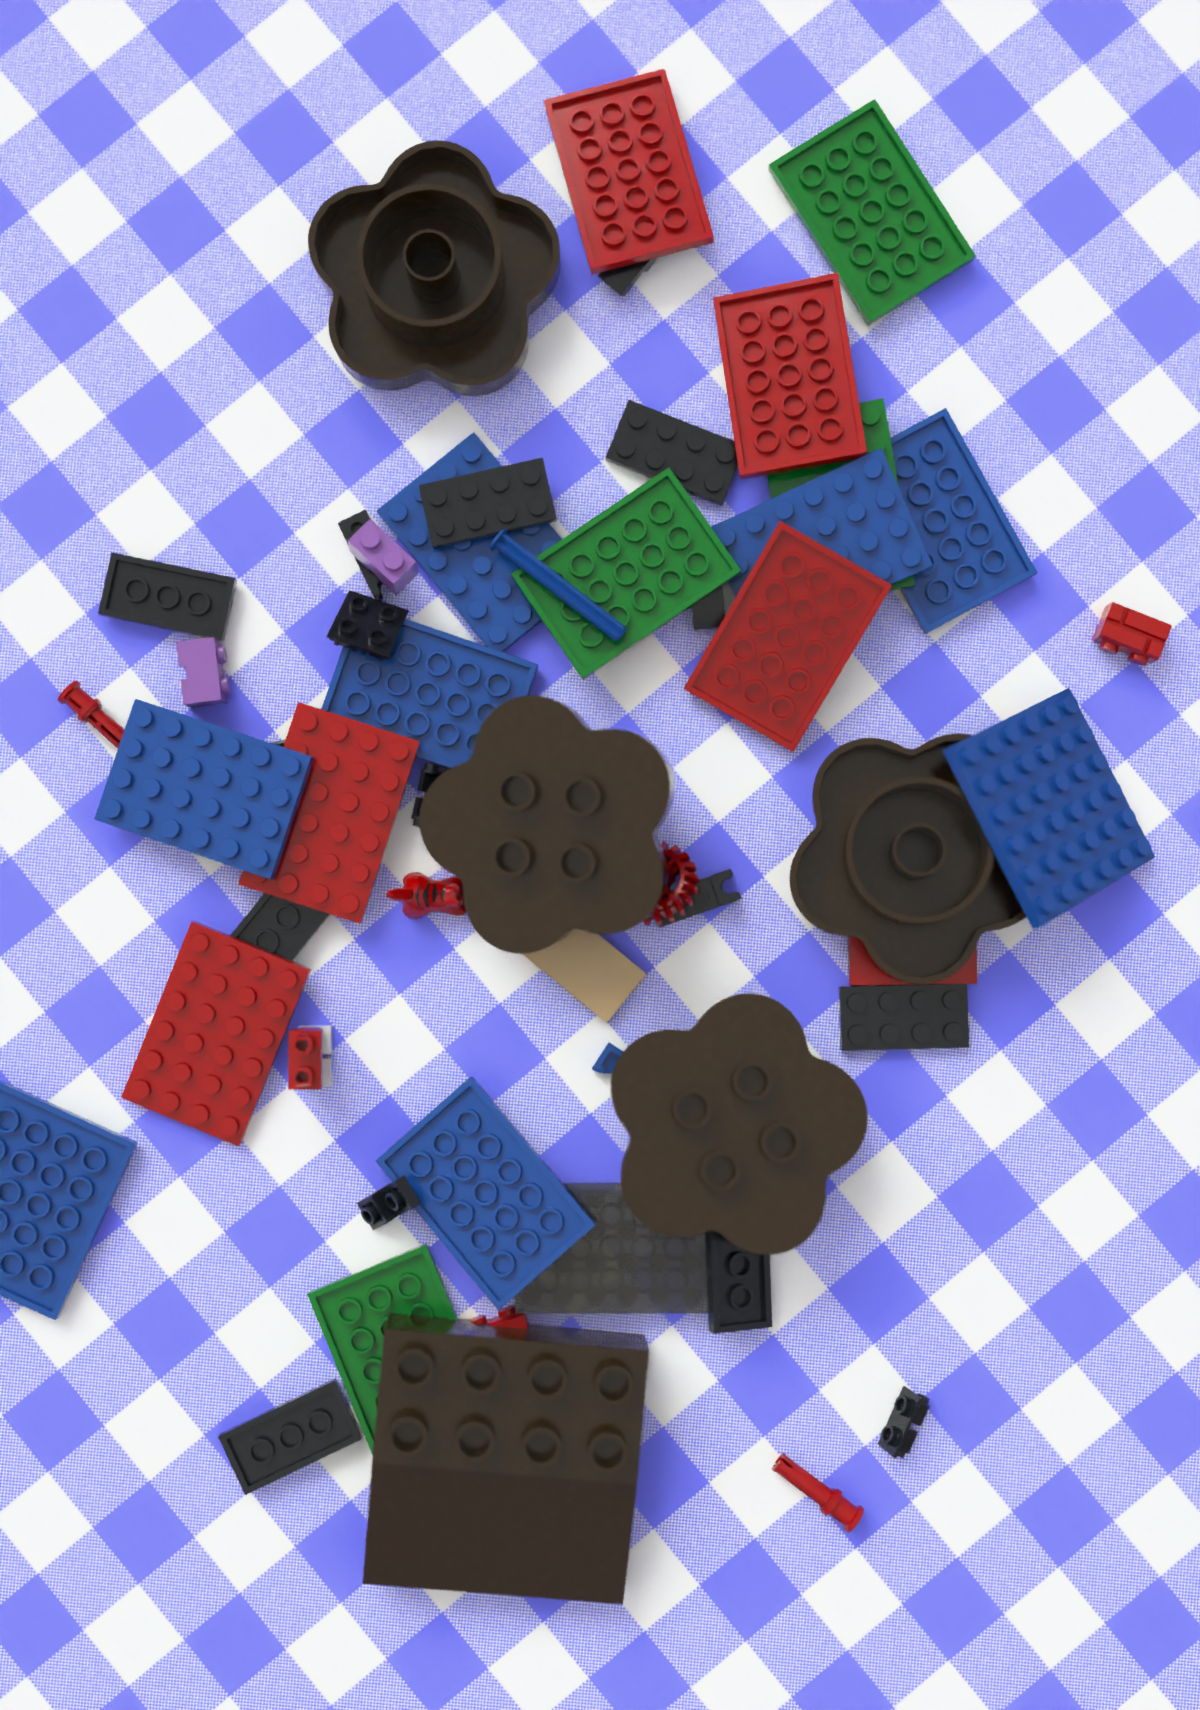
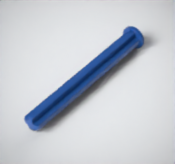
[489,528,626,642]

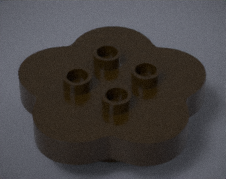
[308,140,561,396]
[419,695,675,954]
[789,733,1026,984]
[610,993,868,1255]

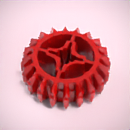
[643,841,699,926]

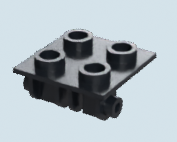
[327,590,409,662]

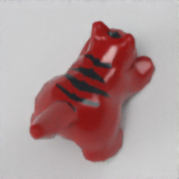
[386,872,466,919]

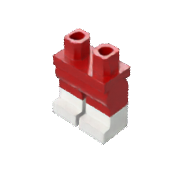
[288,1025,332,1090]

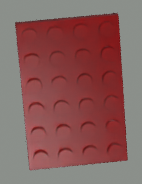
[544,68,714,275]
[713,273,867,480]
[684,520,892,752]
[238,702,421,924]
[121,921,312,1146]

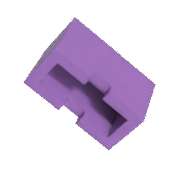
[348,519,418,595]
[176,637,231,708]

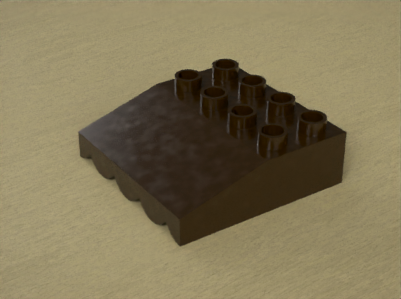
[362,1313,649,1604]

